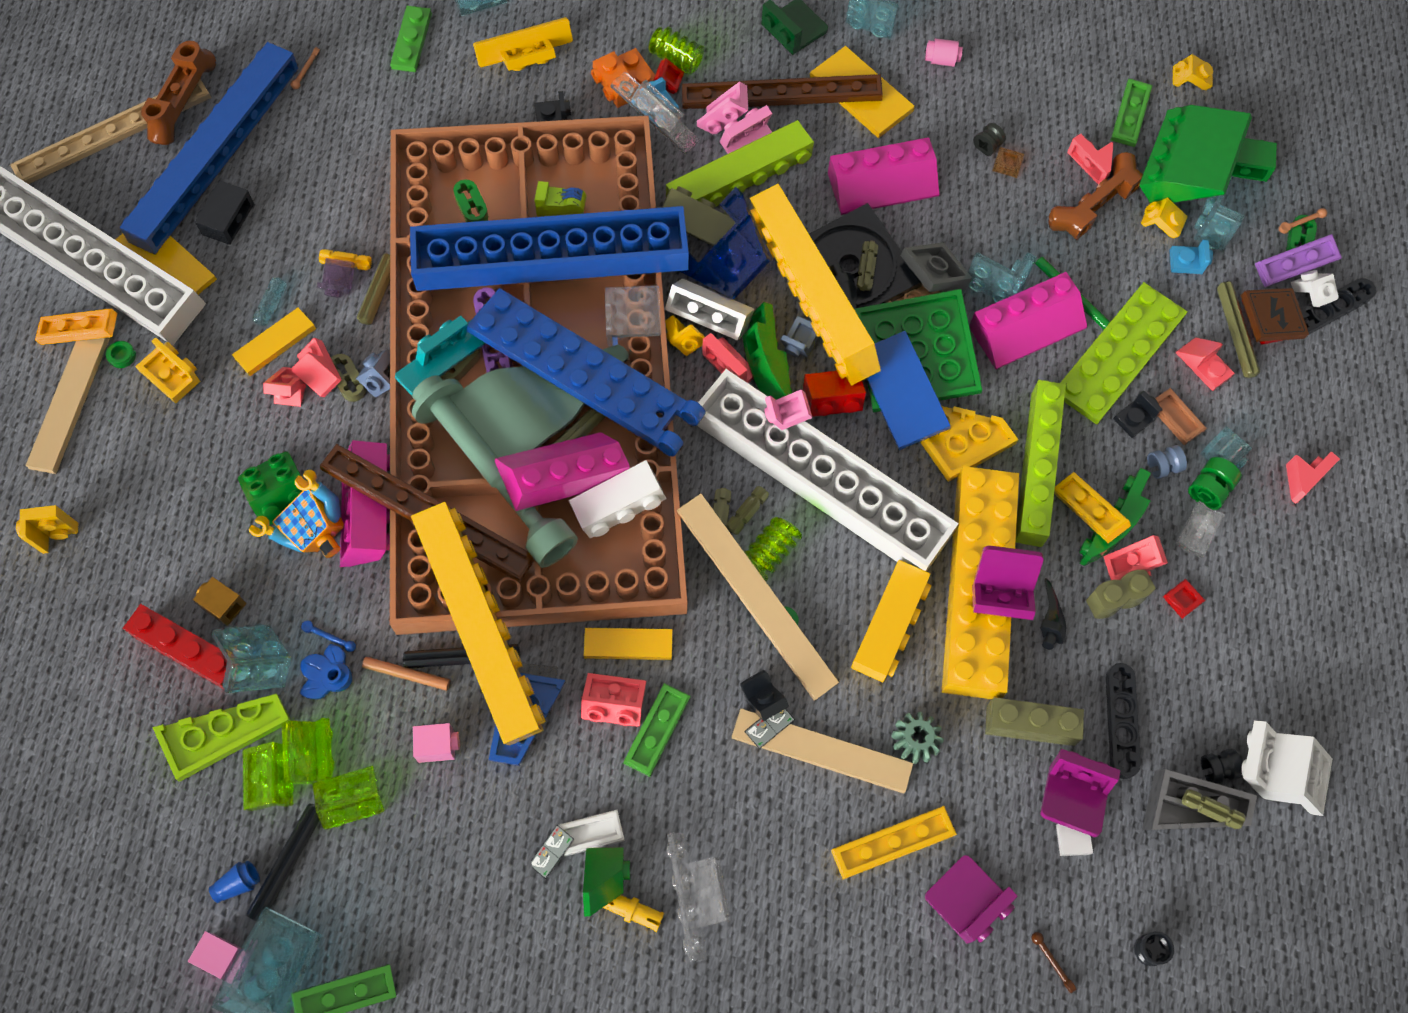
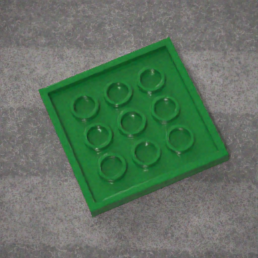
[854,289,982,413]

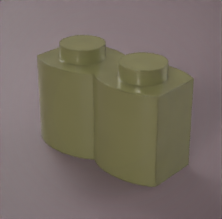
[1086,570,1155,619]

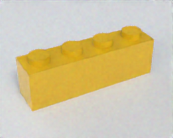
[851,560,932,682]

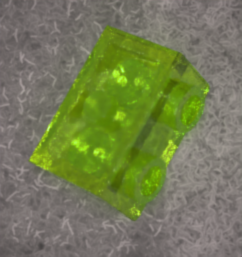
[282,718,335,784]
[243,742,294,811]
[312,766,384,829]

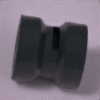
[1201,749,1243,784]
[1134,931,1174,967]

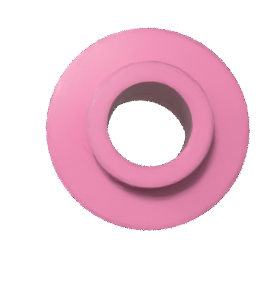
[925,38,963,67]

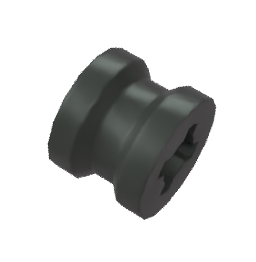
[973,123,1006,156]

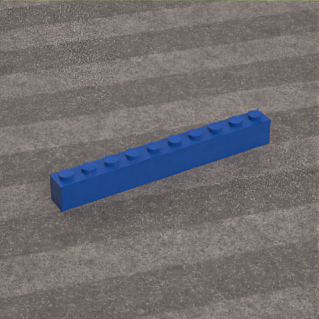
[120,42,298,255]

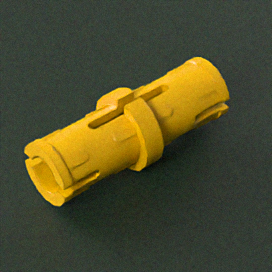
[603,895,664,932]

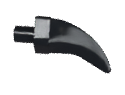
[829,263,857,309]
[1040,578,1066,650]

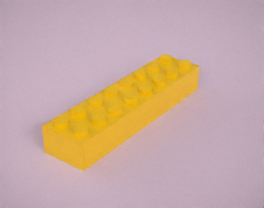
[749,184,881,386]
[942,466,1019,699]
[411,502,546,745]

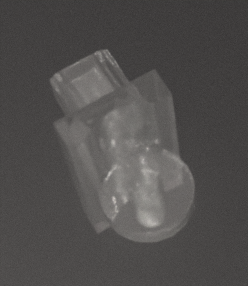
[1176,501,1225,558]

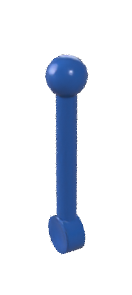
[301,621,356,652]

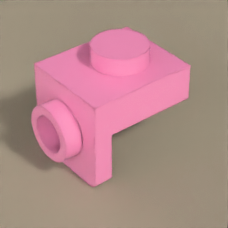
[764,390,812,430]

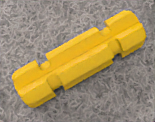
[319,249,372,270]

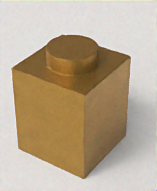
[193,577,247,626]

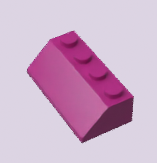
[828,137,939,215]
[969,272,1087,369]
[495,432,630,511]
[340,440,390,567]

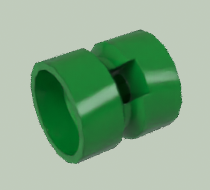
[1188,457,1242,510]

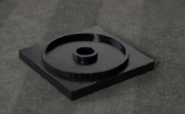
[809,203,922,308]

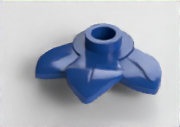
[300,644,352,700]

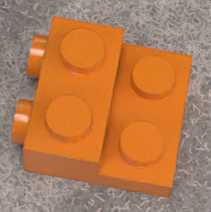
[591,48,655,108]

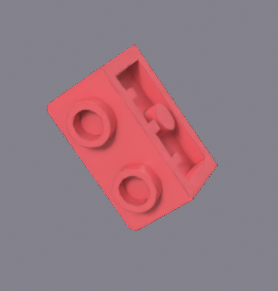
[702,333,754,383]
[581,673,646,727]

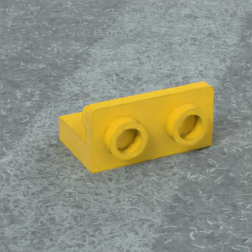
[16,505,78,554]

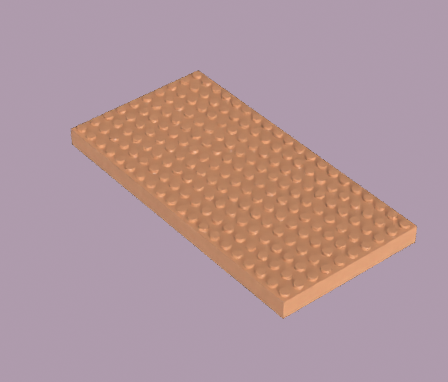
[390,115,687,635]

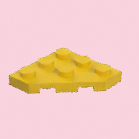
[920,406,1019,482]

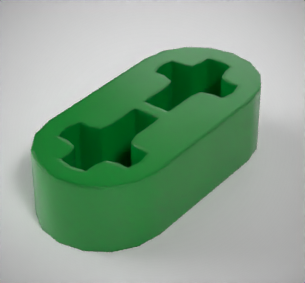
[453,179,489,222]
[1286,215,1317,251]

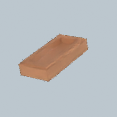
[1155,388,1207,445]

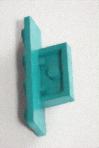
[395,316,486,395]

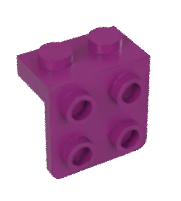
[972,545,1044,620]
[1040,749,1120,837]
[925,855,1018,944]

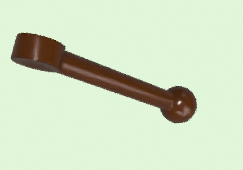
[1031,932,1077,993]

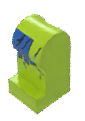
[534,181,587,217]

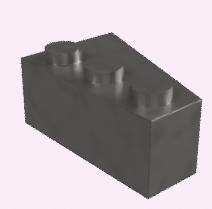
[1142,769,1257,830]

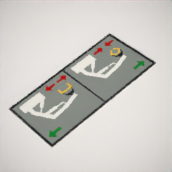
[744,709,795,749]
[531,825,574,879]

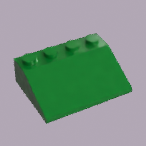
[1139,105,1252,203]

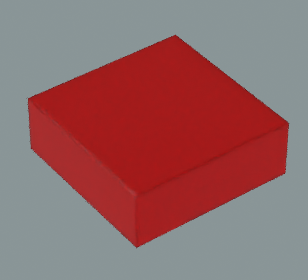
[653,58,684,94]
[1163,579,1206,619]

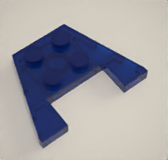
[680,187,771,300]

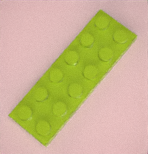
[1060,282,1188,425]

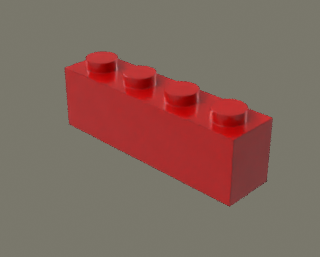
[122,604,247,693]

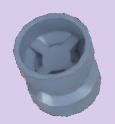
[1147,445,1187,479]

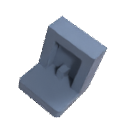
[780,316,818,358]
[356,349,390,397]

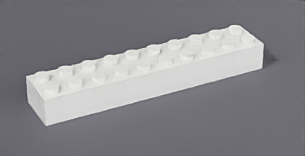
[0,166,206,346]
[697,369,959,572]

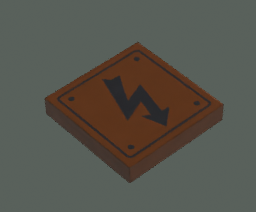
[1241,288,1309,342]

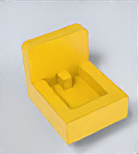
[1173,54,1213,90]
[1141,198,1188,238]
[665,315,705,356]

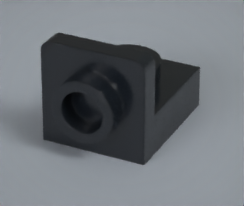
[534,91,571,122]
[1113,391,1162,438]
[740,670,789,721]

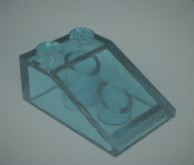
[211,907,322,1013]

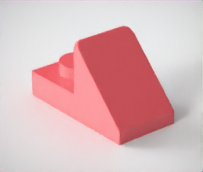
[1067,134,1113,185]
[291,338,342,397]
[1176,338,1235,391]
[263,367,306,407]
[1286,452,1340,504]
[1103,535,1168,580]

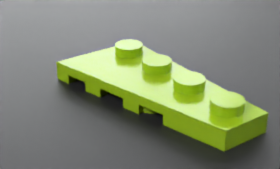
[152,694,292,782]

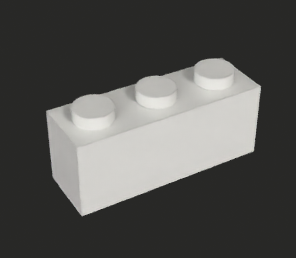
[664,279,754,340]
[569,460,667,538]

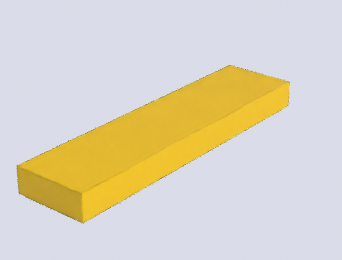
[831,806,957,880]

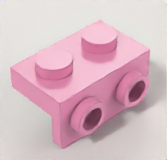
[697,81,748,134]
[720,105,772,154]

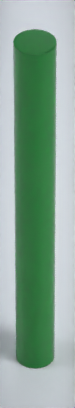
[1035,257,1110,330]

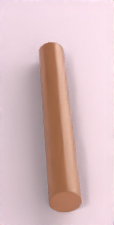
[362,656,451,691]

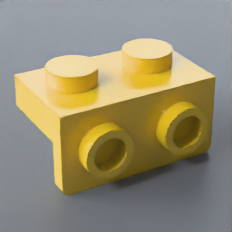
[135,338,201,403]

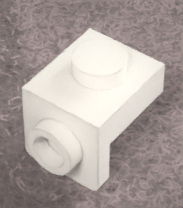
[1291,270,1338,307]

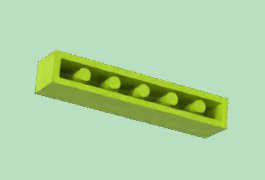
[666,120,814,207]
[1015,380,1066,547]

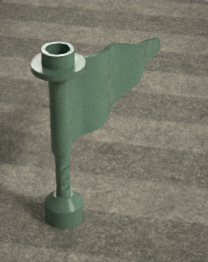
[412,345,629,568]

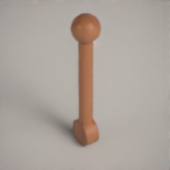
[290,47,320,89]
[1279,208,1328,234]

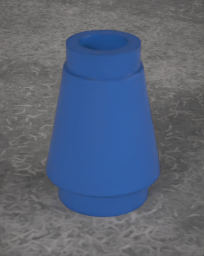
[209,861,260,903]

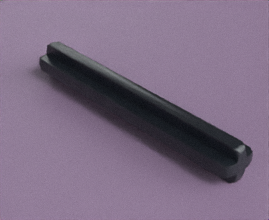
[403,644,520,668]
[246,803,324,923]

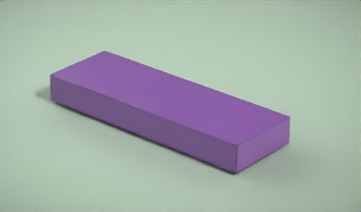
[1255,234,1342,287]

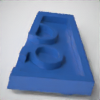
[489,673,566,766]

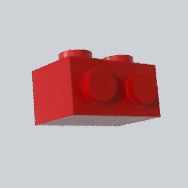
[803,371,866,417]

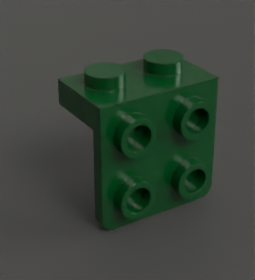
[761,0,828,55]

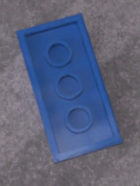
[866,331,951,450]

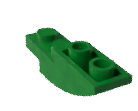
[742,302,792,400]
[1079,468,1151,566]

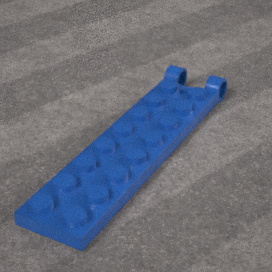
[467,288,706,457]

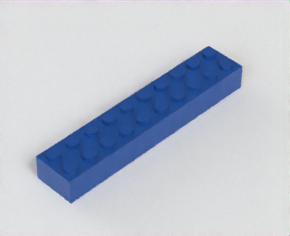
[410,206,689,291]

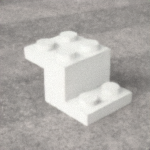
[1242,721,1333,816]

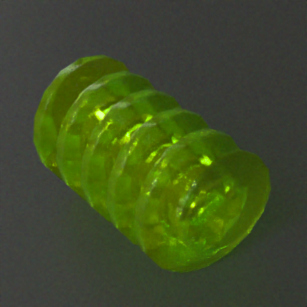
[649,27,705,74]
[744,517,802,581]

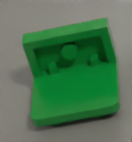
[238,452,303,526]

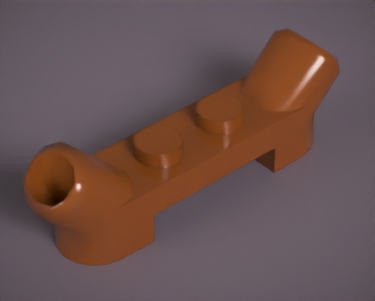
[141,41,216,145]
[1049,152,1143,240]

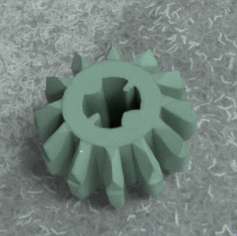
[891,712,944,764]

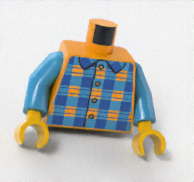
[249,470,344,558]

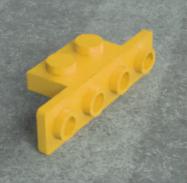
[473,17,573,71]

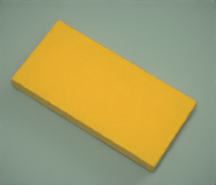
[810,46,915,138]
[115,233,217,295]

